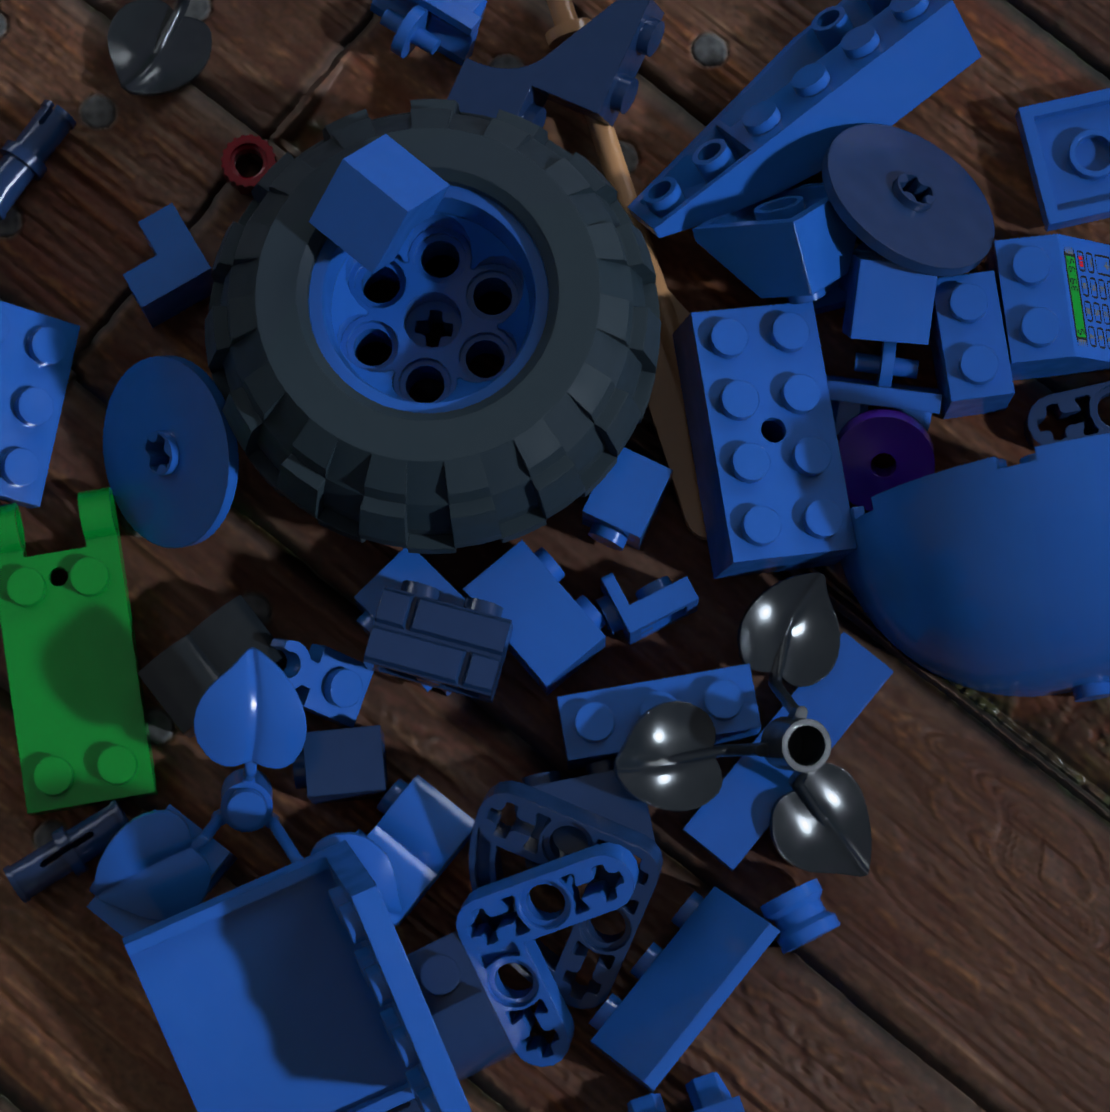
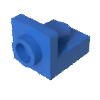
[595,573,699,645]

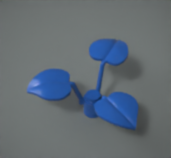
[94,647,403,924]

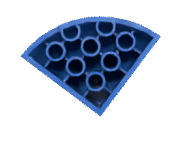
[840,433,1110,702]

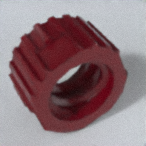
[221,134,277,196]

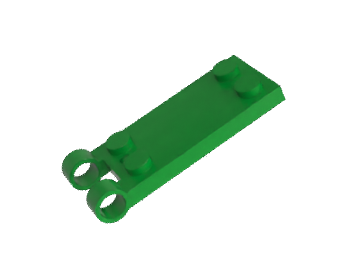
[0,487,158,816]

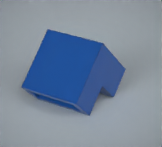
[309,134,450,274]
[123,203,213,328]
[838,249,937,345]

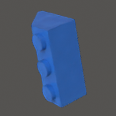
[588,886,780,1093]

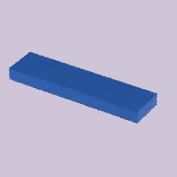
[682,631,894,872]

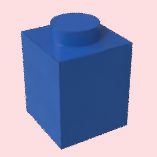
[582,447,673,551]

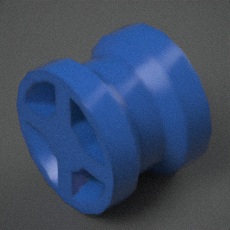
[759,878,841,954]

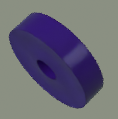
[837,408,935,511]

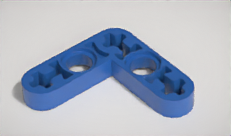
[456,842,639,1067]

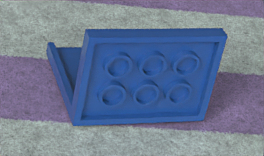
[122,840,472,1112]

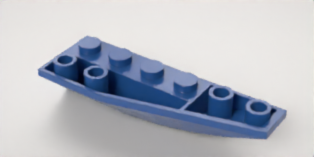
[627,0,982,238]

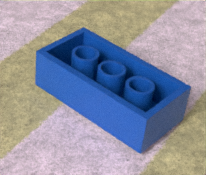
[672,301,857,579]

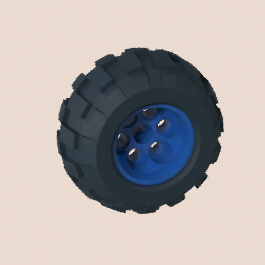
[205,99,661,554]

